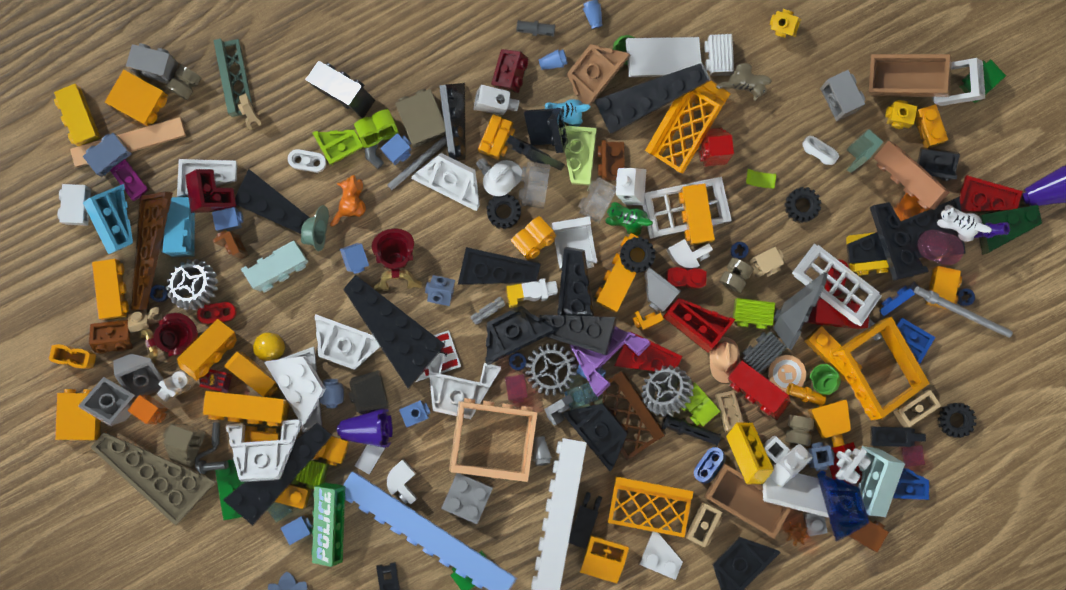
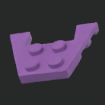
[570,326,651,397]

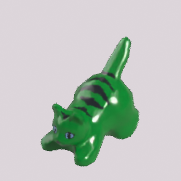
[605,202,653,236]

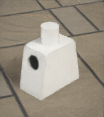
[473,85,519,115]
[616,168,646,205]

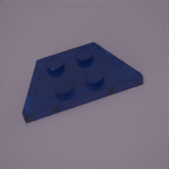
[817,471,869,541]

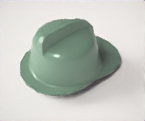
[301,205,329,251]

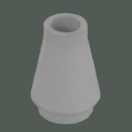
[533,436,552,466]

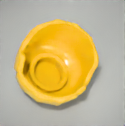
[253,332,285,361]

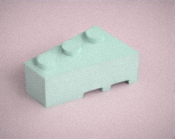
[241,241,309,292]
[856,446,905,517]

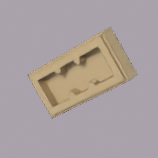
[715,390,744,433]

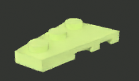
[565,126,597,186]

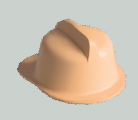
[709,337,740,383]

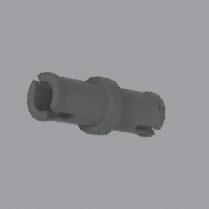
[516,20,555,37]

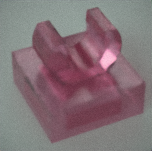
[901,445,925,467]

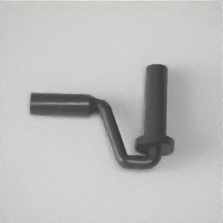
[195,422,229,474]

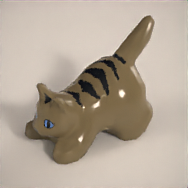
[716,63,772,101]

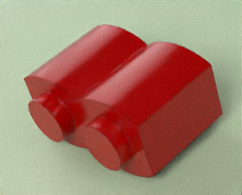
[666,267,707,290]

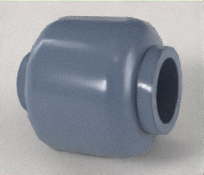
[319,379,344,408]

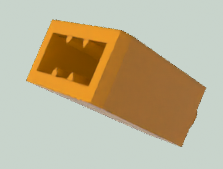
[224,351,278,397]

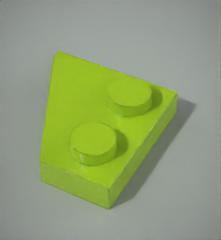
[313,130,364,166]

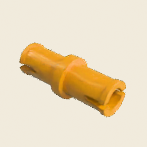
[786,383,826,406]

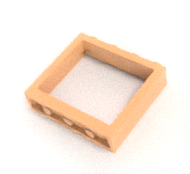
[449,398,537,482]

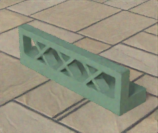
[213,39,253,117]
[846,129,883,173]

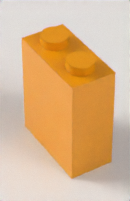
[105,69,168,126]
[55,389,101,440]

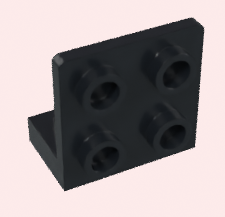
[524,108,568,153]

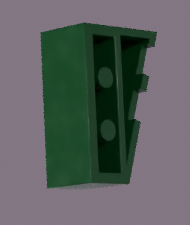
[979,205,1042,255]

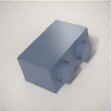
[83,133,132,177]

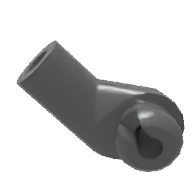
[365,144,384,169]

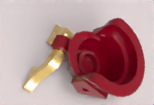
[372,228,422,291]
[138,313,198,364]

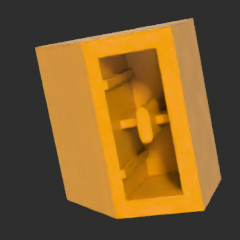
[580,535,629,583]

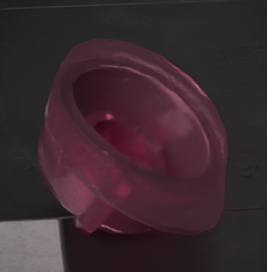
[917,230,964,265]

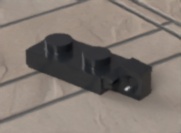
[870,426,926,447]

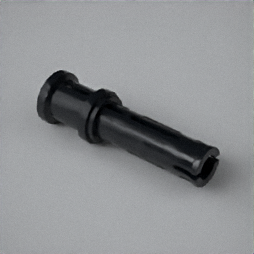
[662,413,721,446]

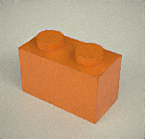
[128,395,168,424]

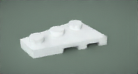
[177,159,238,197]

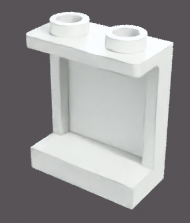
[552,216,598,270]

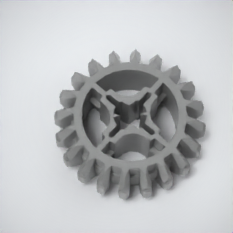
[166,259,219,311]
[525,344,577,396]
[641,365,694,417]

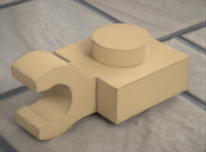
[238,93,261,130]
[128,307,163,332]

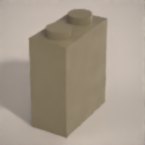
[395,89,446,148]

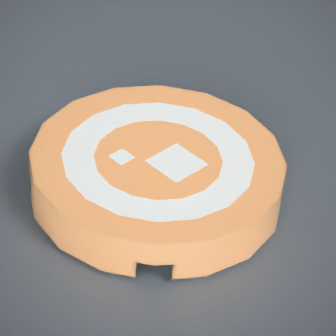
[767,355,806,393]

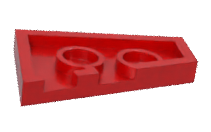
[959,175,1023,212]
[614,331,682,371]

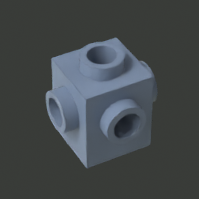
[425,275,455,306]
[806,442,834,471]

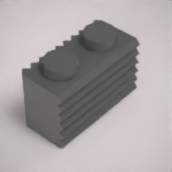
[742,331,787,374]

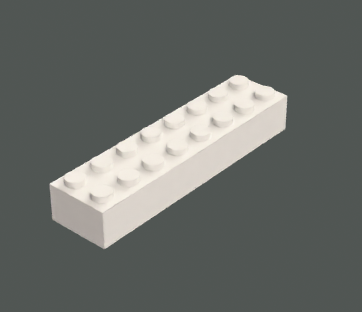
[531,438,586,590]

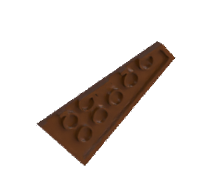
[131,191,173,311]

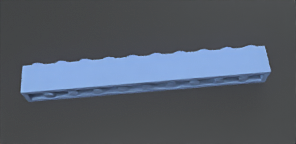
[343,472,517,590]

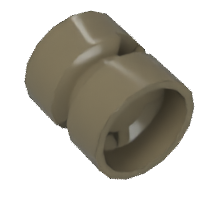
[166,65,202,100]
[719,257,754,293]
[785,415,815,446]

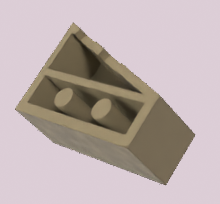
[163,424,206,468]

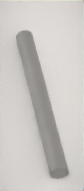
[387,136,447,190]

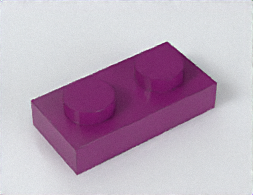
[110,159,149,201]

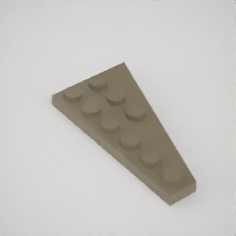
[91,433,217,525]

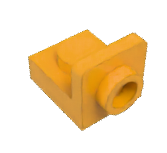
[632,311,664,331]

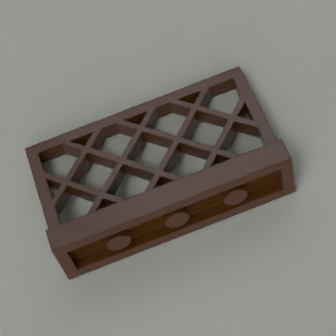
[584,370,666,460]

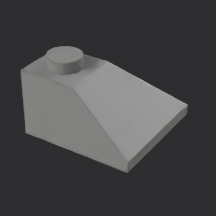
[644,268,680,313]
[113,354,163,398]
[79,377,136,426]

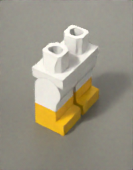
[506,278,558,308]

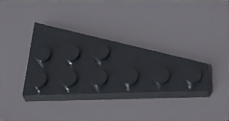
[847,196,966,264]
[343,275,445,390]

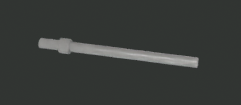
[914,286,1013,338]

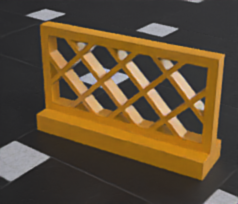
[645,90,723,174]
[608,476,693,538]

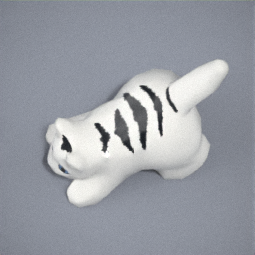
[937,205,992,242]

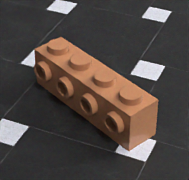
[874,141,950,209]

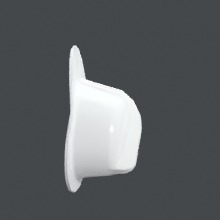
[483,160,523,196]

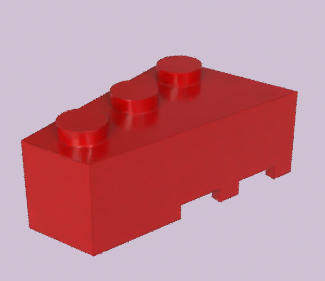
[699,127,734,167]
[804,297,869,329]
[663,298,736,353]
[727,361,791,420]

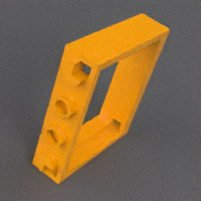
[832,317,930,420]

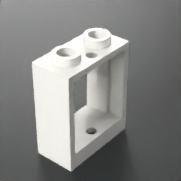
[931,58,985,106]

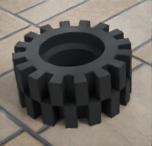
[784,187,821,223]
[487,194,521,229]
[620,237,656,273]
[938,403,977,438]

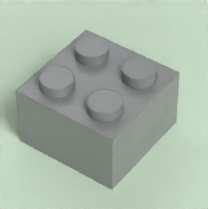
[126,43,178,83]
[820,70,865,122]
[441,473,493,524]

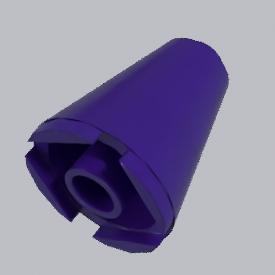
[1022,165,1066,206]
[337,409,393,448]

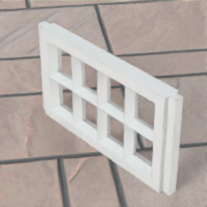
[642,177,732,239]
[792,244,882,326]

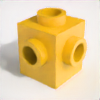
[770,9,801,38]
[885,100,917,129]

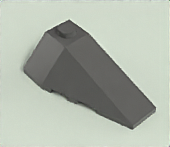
[773,272,828,350]

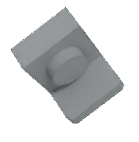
[544,394,573,426]
[803,512,828,536]

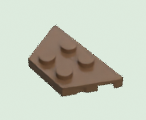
[567,44,631,112]

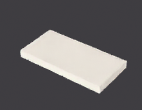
[626,37,701,77]
[763,473,838,519]

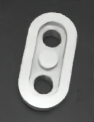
[802,136,839,165]
[288,149,327,173]

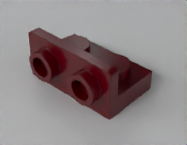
[491,49,528,93]

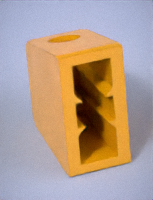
[808,400,851,447]

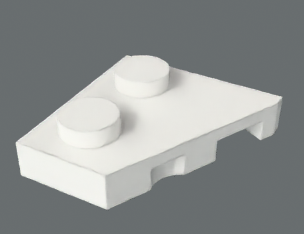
[639,531,683,580]

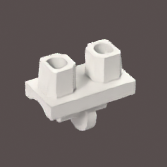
[157,371,191,401]
[835,448,871,484]

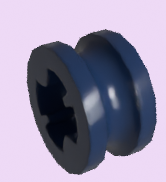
[730,242,749,260]
[150,285,169,302]
[956,288,975,306]
[509,353,526,370]

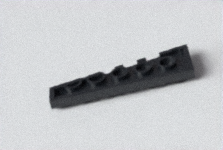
[594,63,711,134]
[223,423,332,526]

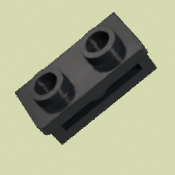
[917,147,960,181]

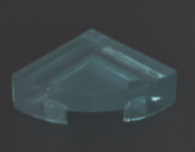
[268,503,293,523]

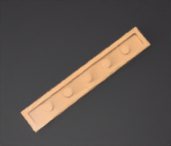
[70,117,186,168]

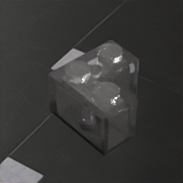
[518,161,550,209]

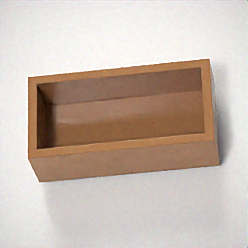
[869,54,952,97]
[704,464,792,539]

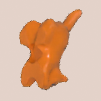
[330,175,366,227]

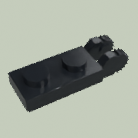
[568,492,602,549]

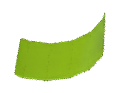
[746,168,777,189]

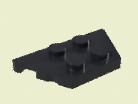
[507,135,565,170]
[485,306,554,365]
[563,403,629,471]
[712,537,781,590]

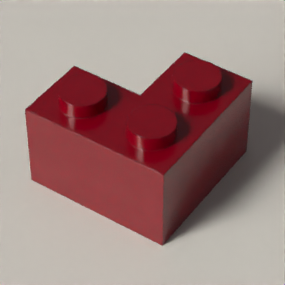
[185,169,236,213]

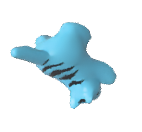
[544,99,590,127]

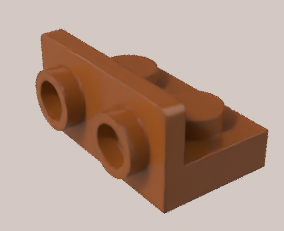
[597,140,624,181]
[213,230,249,259]
[89,320,133,354]

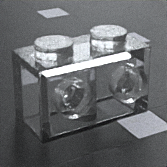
[578,177,616,224]

